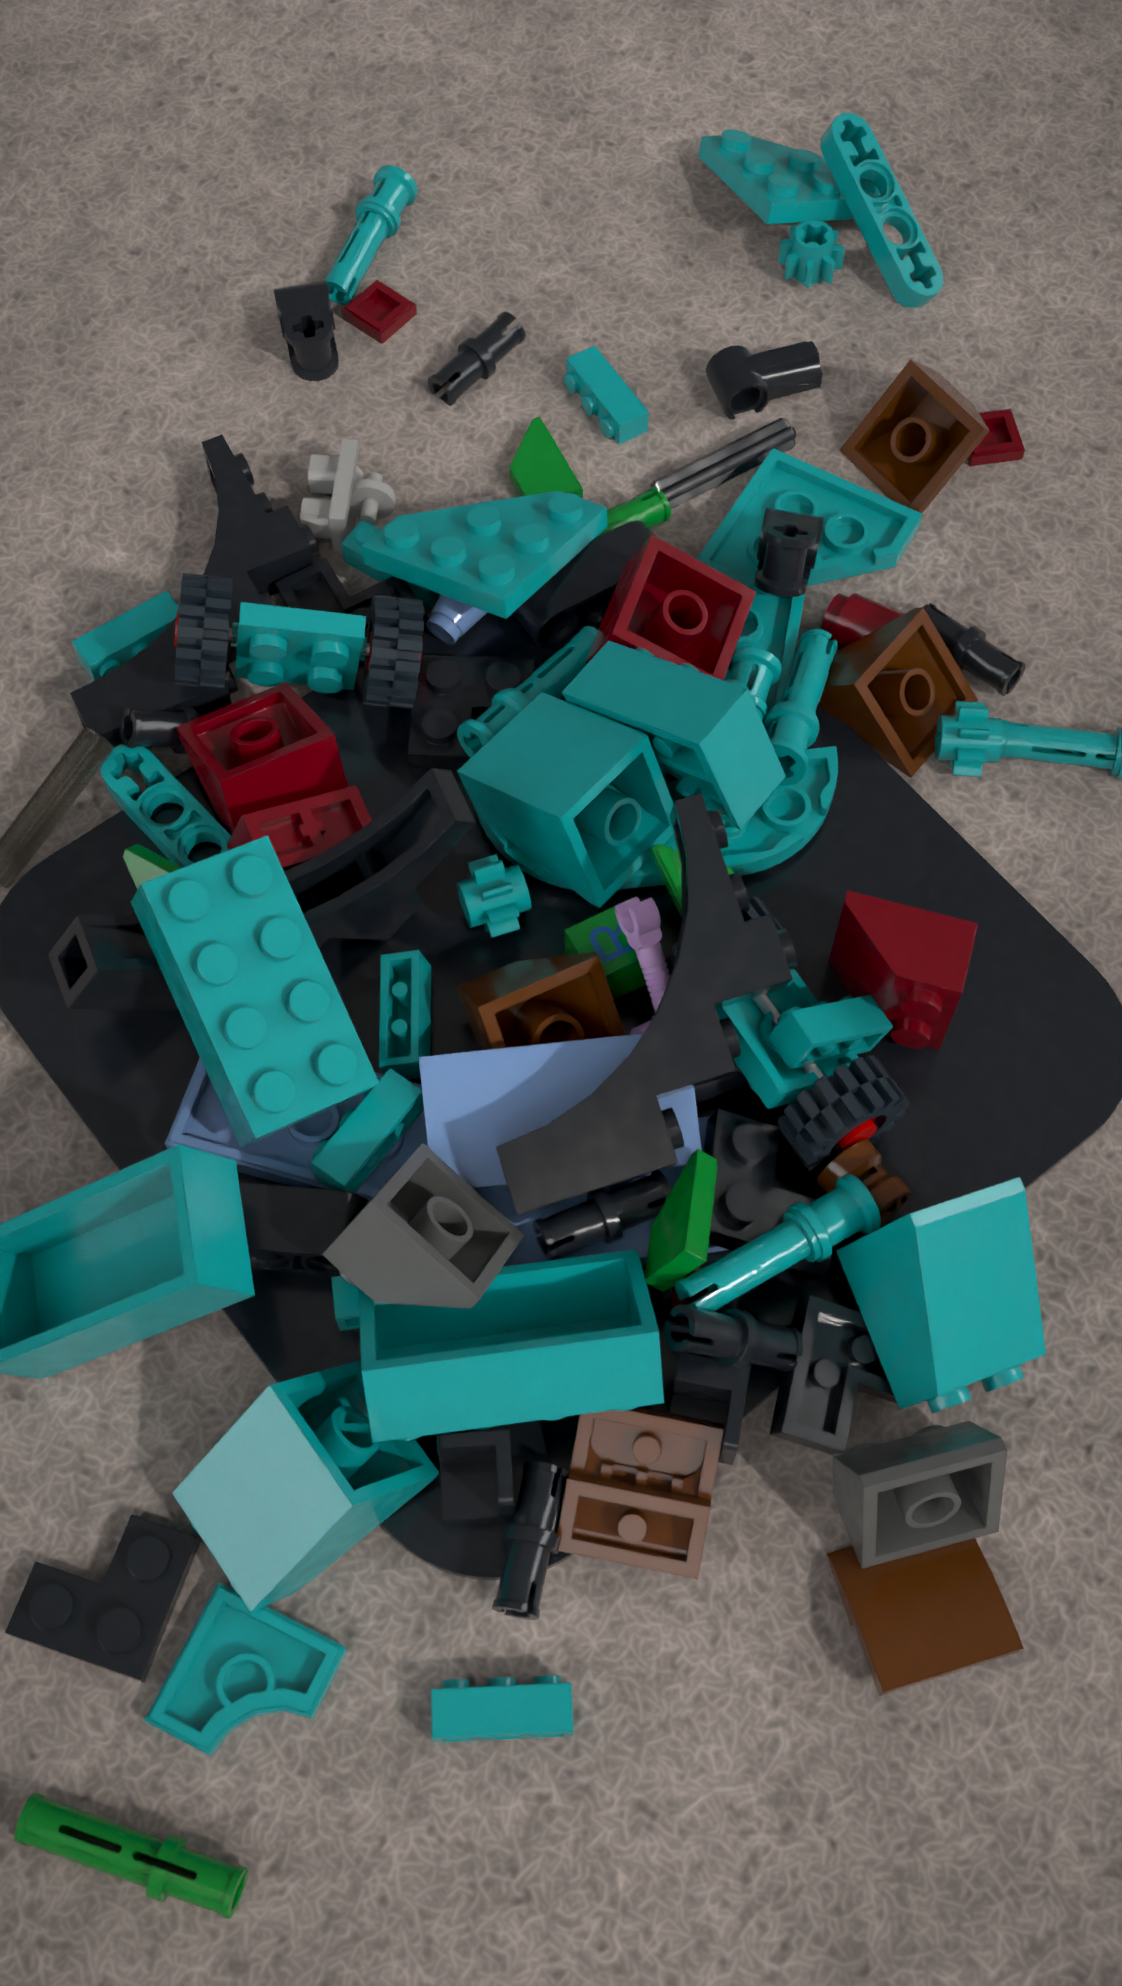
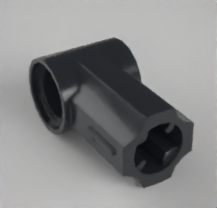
[705,341,823,420]

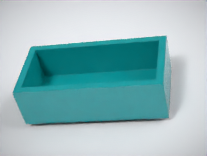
[131,835,380,1148]
[0,1144,255,1379]
[358,1249,664,1443]

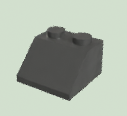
[322,1143,524,1309]
[833,1421,1007,1569]

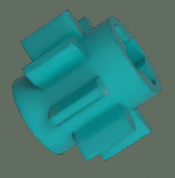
[778,220,845,288]
[935,701,1003,777]
[456,854,531,938]

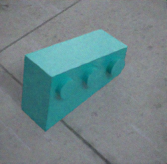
[562,641,786,830]

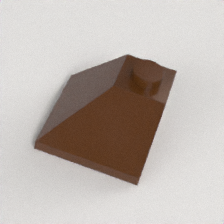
[840,359,989,513]
[818,607,978,777]
[457,952,625,1050]

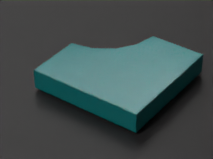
[144,1582,348,1757]

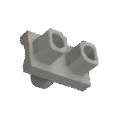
[300,439,396,552]

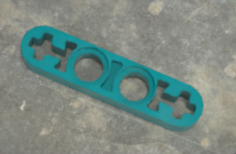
[820,113,943,308]
[100,744,231,868]

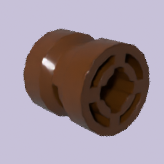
[817,1139,913,1235]

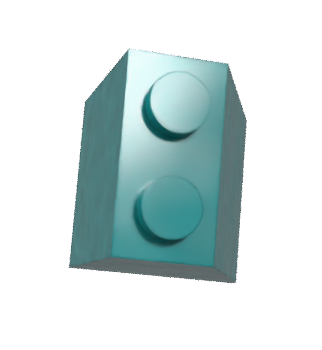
[457,692,674,908]
[836,1177,1046,1414]
[172,1361,440,1612]

